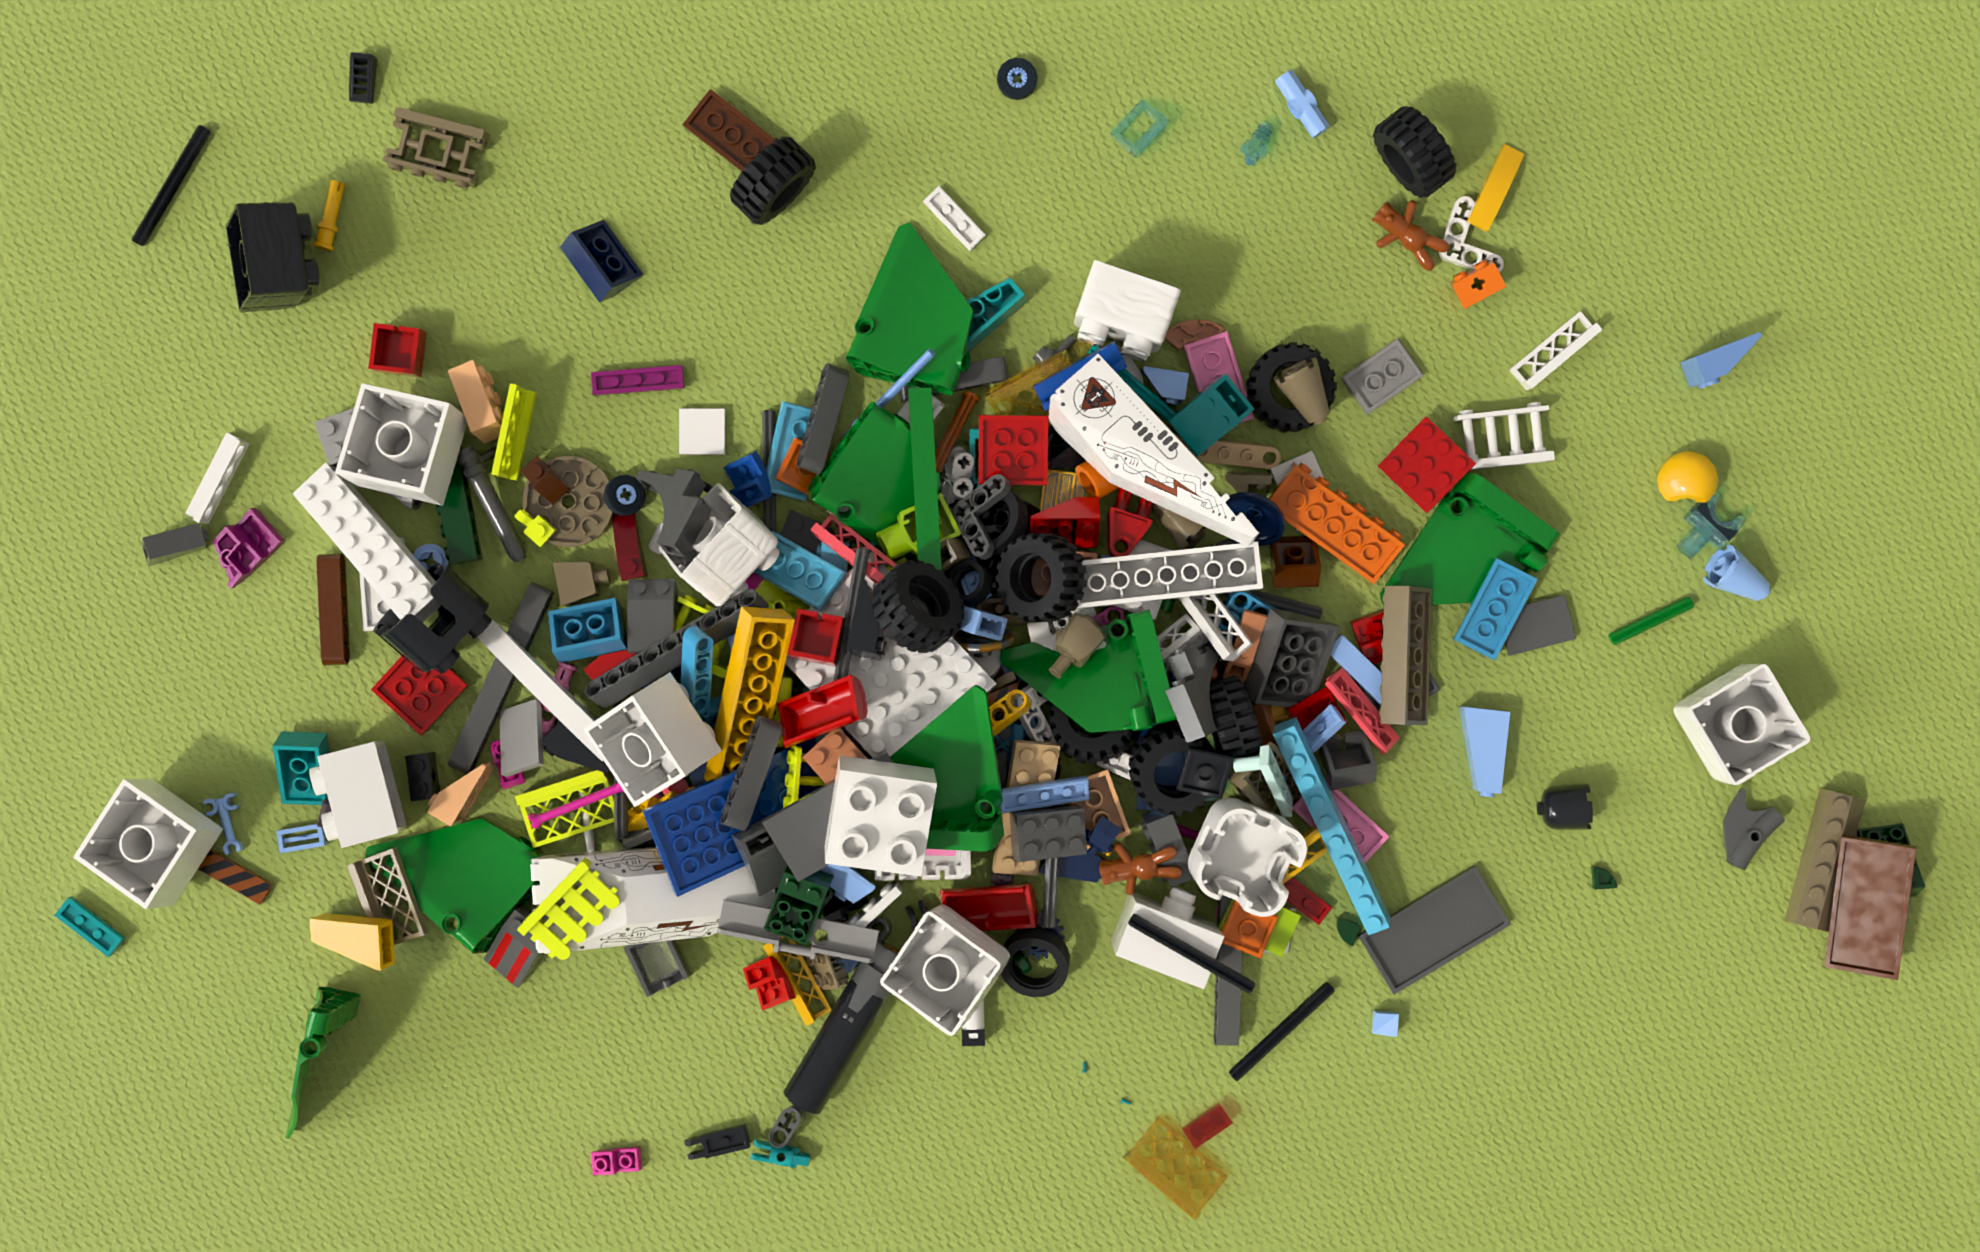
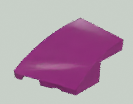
[213,507,285,589]

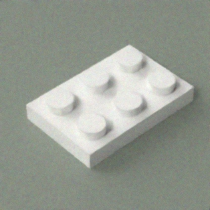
[847,881,903,927]

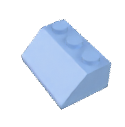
[820,864,875,904]

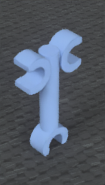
[203,792,243,855]

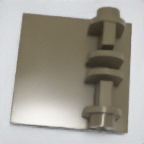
[806,946,849,990]

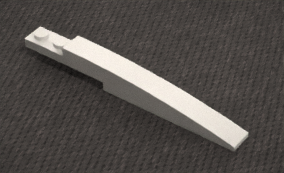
[477,619,604,761]

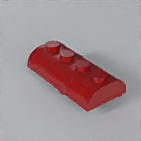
[777,675,868,748]
[940,883,1038,931]

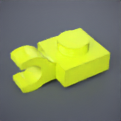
[514,509,557,547]

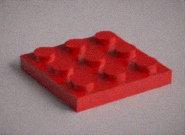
[978,415,1048,485]
[1378,417,1476,513]
[371,656,469,736]

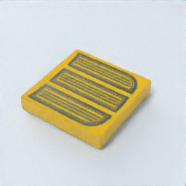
[1040,469,1087,511]

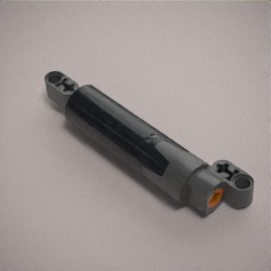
[769,917,900,1148]

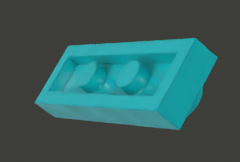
[54,896,126,957]

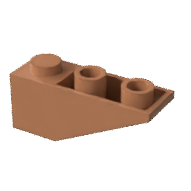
[1222,609,1267,683]

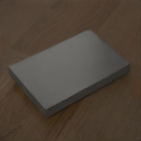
[1505,595,1576,656]

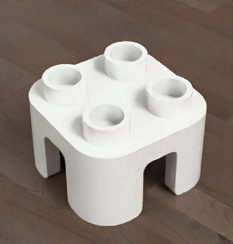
[1188,797,1307,917]

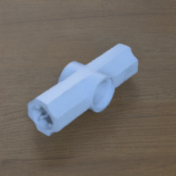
[1275,70,1330,138]

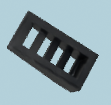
[349,52,378,104]

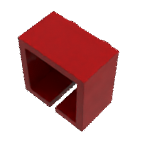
[368,323,427,377]
[788,608,844,667]

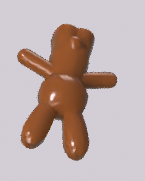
[1372,200,1449,271]
[1099,842,1182,895]

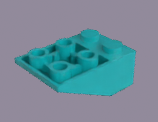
[1168,374,1254,456]

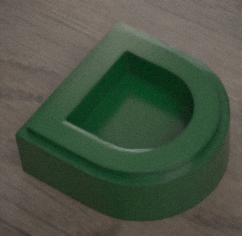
[1013,950,1032,974]

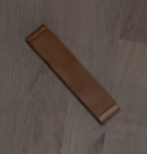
[316,553,350,666]

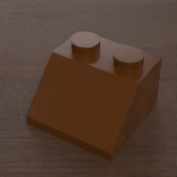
[1270,536,1321,588]

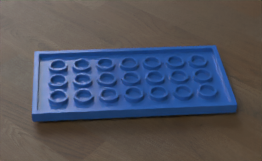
[642,738,822,897]

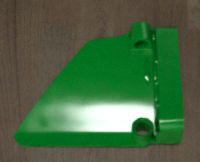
[808,402,940,561]
[285,987,361,1139]

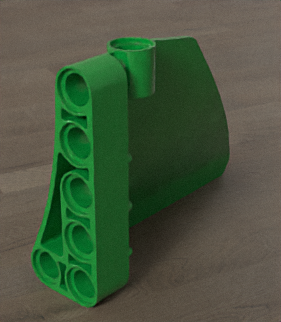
[846,223,974,395]
[1380,472,1560,605]
[1000,609,1177,733]
[890,685,1004,851]
[365,819,541,954]

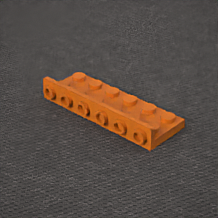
[1268,462,1405,584]

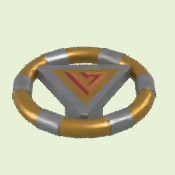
[952,628,1015,658]

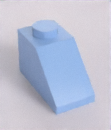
[1142,366,1189,406]

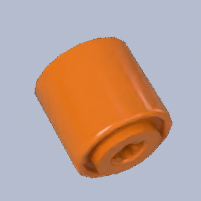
[1075,461,1120,500]

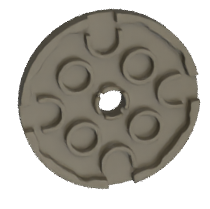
[523,456,614,547]

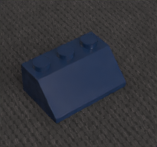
[560,220,643,303]

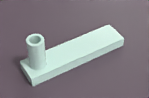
[1233,745,1293,818]

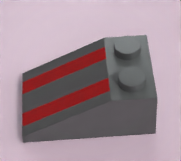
[483,906,544,988]

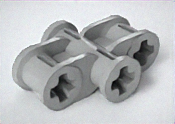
[940,446,974,513]

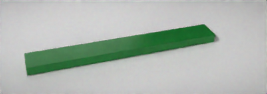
[908,387,942,570]

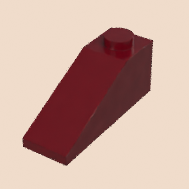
[612,513,648,581]

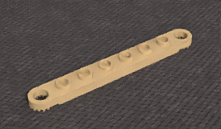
[1174,434,1281,469]

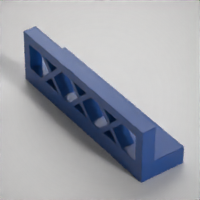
[1033,341,1127,411]

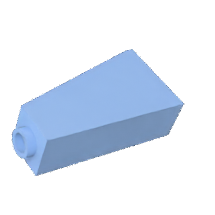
[960,605,1008,641]
[1459,706,1510,797]

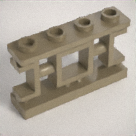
[383,107,490,189]

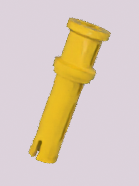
[312,180,346,251]

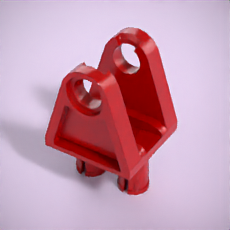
[1107,488,1153,557]

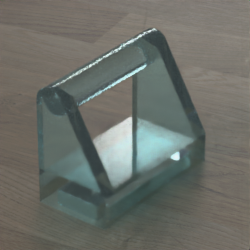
[1110,100,1169,158]

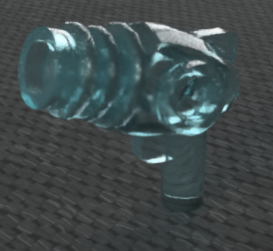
[1240,121,1273,166]

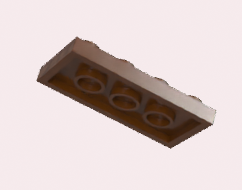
[682,89,775,172]

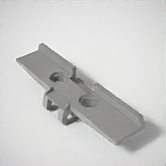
[717,900,879,963]

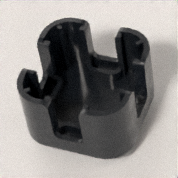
[373,563,492,674]

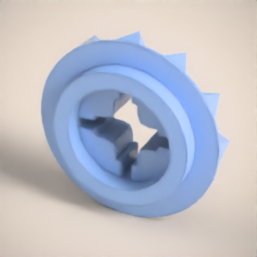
[413,544,449,570]

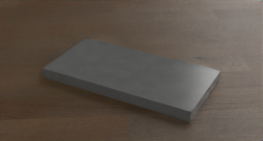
[762,750,894,882]
[1358,865,1511,995]

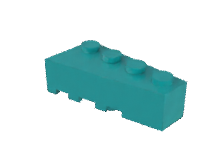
[966,278,1027,352]

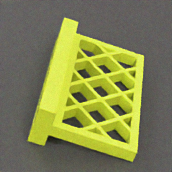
[491,383,537,481]
[515,770,615,848]

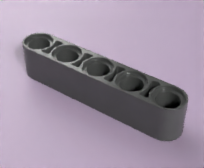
[899,357,1010,402]
[796,363,849,474]
[720,715,782,831]

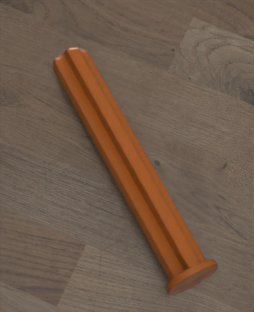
[935,391,980,473]

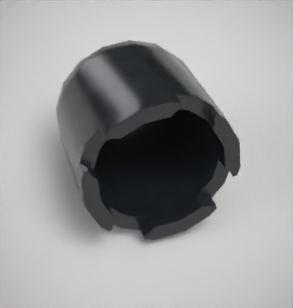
[1537,784,1593,830]

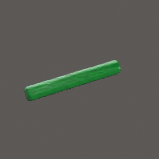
[1608,597,1694,645]

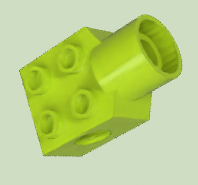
[876,493,961,561]

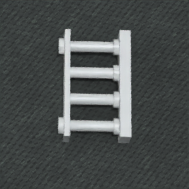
[1453,402,1555,470]

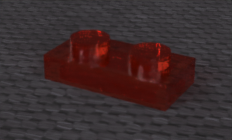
[1182,1103,1233,1149]

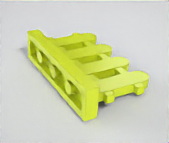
[517,857,620,960]

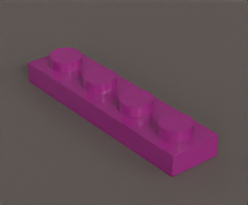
[591,365,685,396]

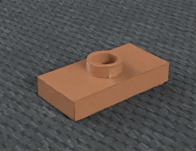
[1252,704,1278,746]

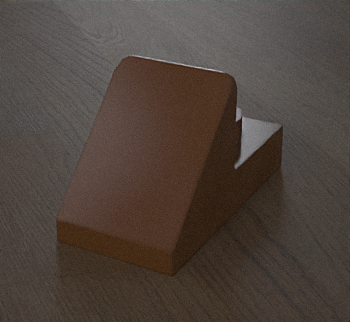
[520,456,570,505]

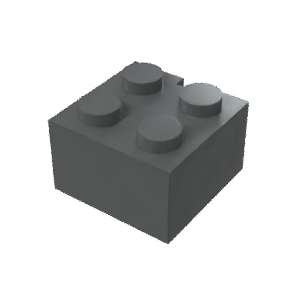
[1319,730,1377,790]

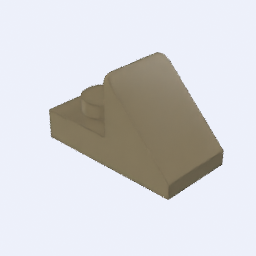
[1225,472,1273,493]

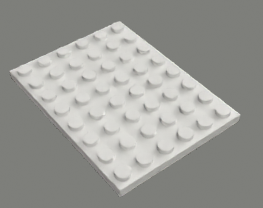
[785,552,997,757]

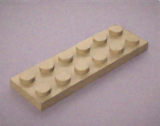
[992,740,1061,876]

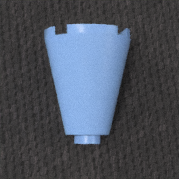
[1703,545,1770,601]

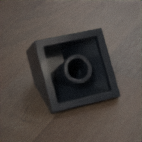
[1048,426,1086,468]

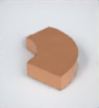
[1164,319,1226,351]

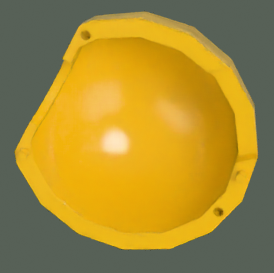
[1657,451,1719,503]

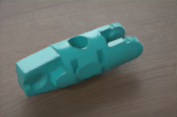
[750,1139,810,1168]

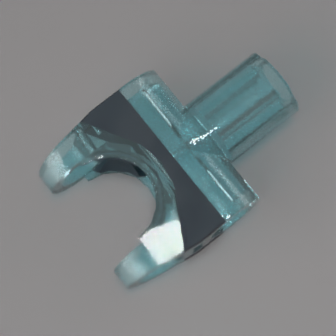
[1676,490,1746,559]

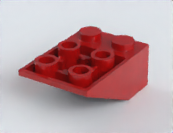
[1030,497,1100,548]

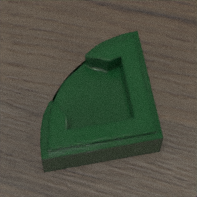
[1591,866,1618,890]
[1336,917,1360,947]

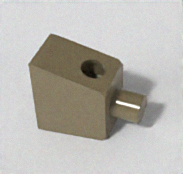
[553,562,610,606]

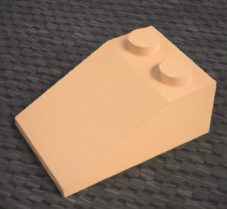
[427,762,496,826]

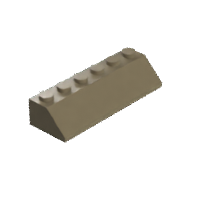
[1379,586,1432,725]
[1785,789,1865,932]

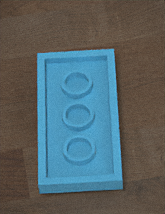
[1453,558,1538,660]

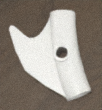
[1027,607,1106,652]

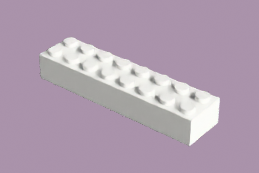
[293,463,441,623]
[1076,542,1263,609]

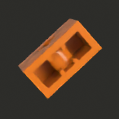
[1450,259,1506,309]

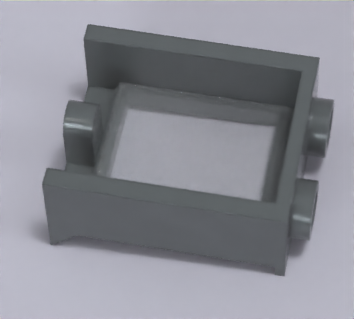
[624,940,692,997]

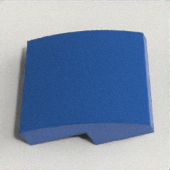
[723,451,772,508]

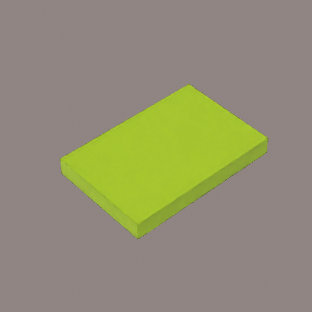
[1218,898,1301,957]

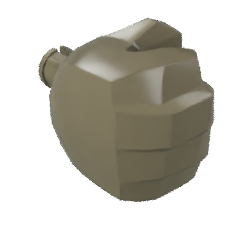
[1049,612,1106,679]

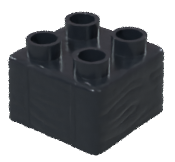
[226,202,319,313]

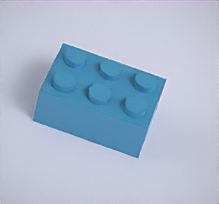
[548,598,627,663]

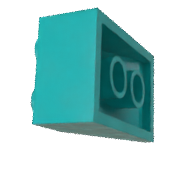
[273,731,330,805]

